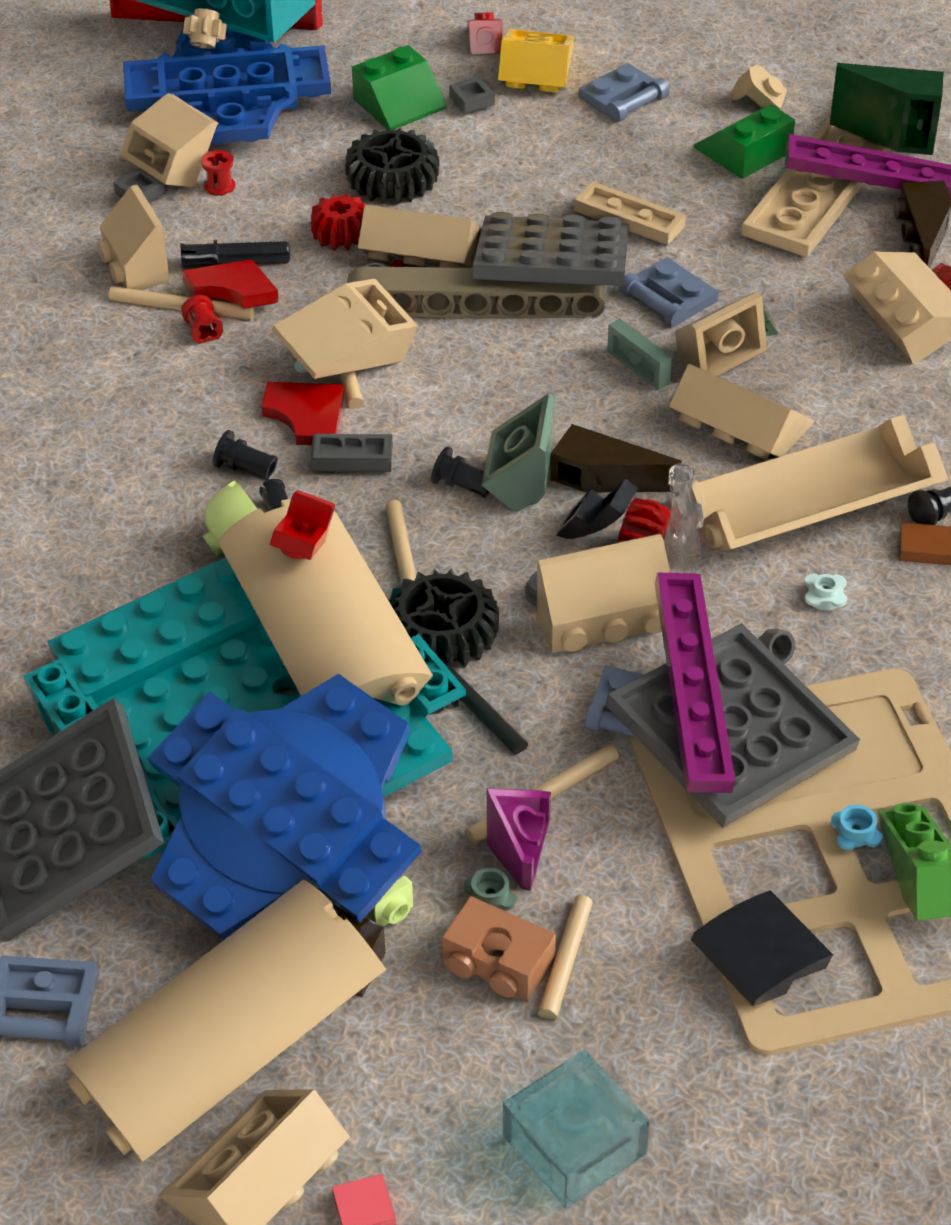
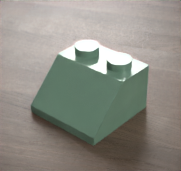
[482,393,555,511]

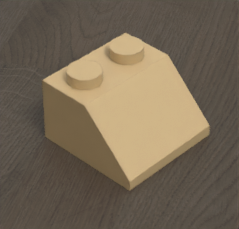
[97,185,170,290]
[675,291,767,376]

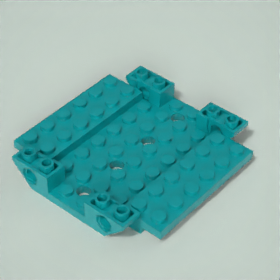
[23,557,466,859]

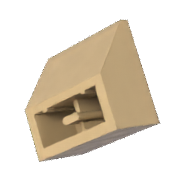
[120,93,218,187]

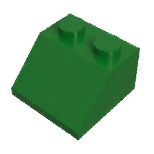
[352,45,447,130]
[694,104,795,179]

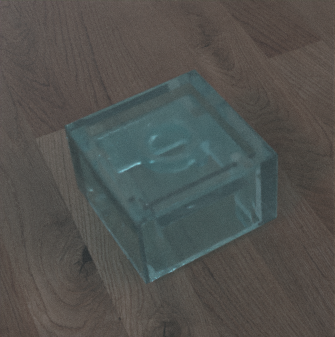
[503,1049,650,1208]

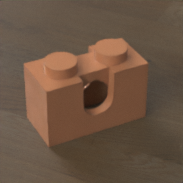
[442,896,556,1003]

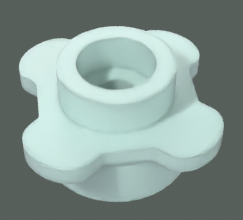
[804,573,847,611]

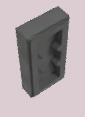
[311,434,393,472]

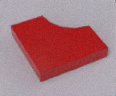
[182,259,278,309]
[262,381,344,445]

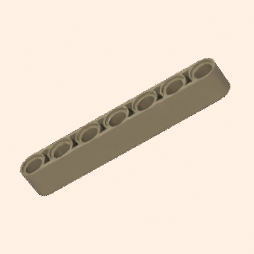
[347,267,605,319]

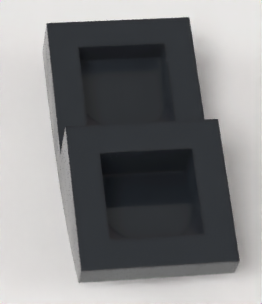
[556,479,638,539]

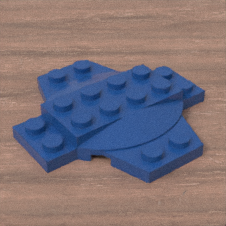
[123,27,331,145]
[147,674,422,941]

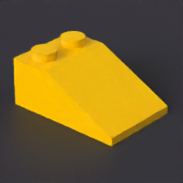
[498,28,574,92]

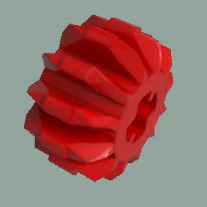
[310,193,367,251]
[617,498,671,543]

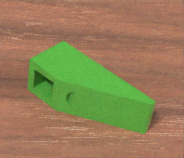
[878,803,951,920]

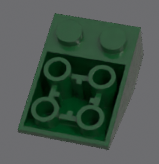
[829,63,944,155]

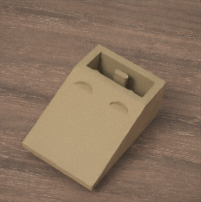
[272,279,418,379]

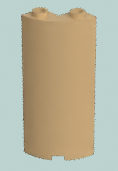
[677,414,949,551]
[217,499,433,706]
[65,880,387,1162]

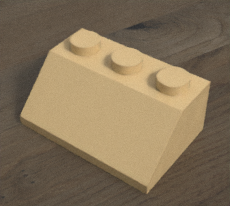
[358,205,482,268]
[843,251,951,364]
[669,363,814,460]
[537,534,670,654]
[160,1089,350,1225]

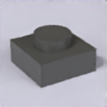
[449,76,495,114]
[113,168,165,202]

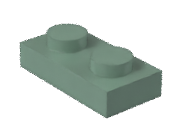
[607,318,672,390]

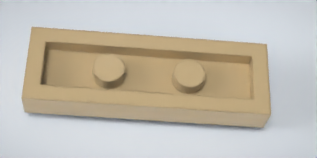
[574,181,686,246]

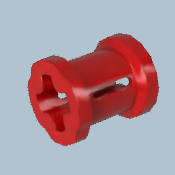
[201,150,236,196]
[180,295,224,344]

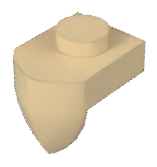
[730,65,787,109]

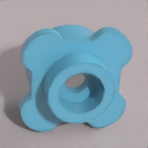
[831,805,883,850]

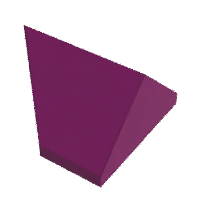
[486,788,551,891]

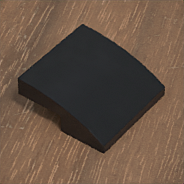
[691,890,833,1006]

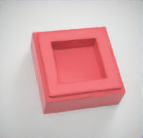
[332,1174,396,1225]

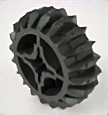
[345,127,440,204]
[388,568,499,667]

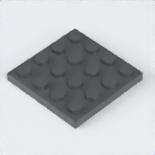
[473,212,629,286]
[606,623,860,828]
[0,698,164,941]

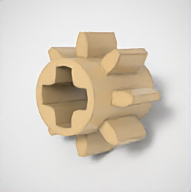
[183,9,227,49]

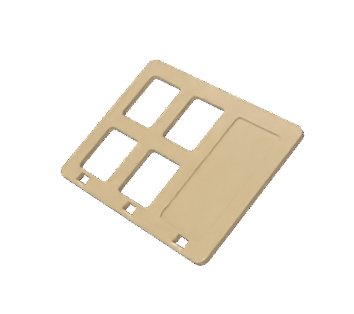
[628,668,951,1055]

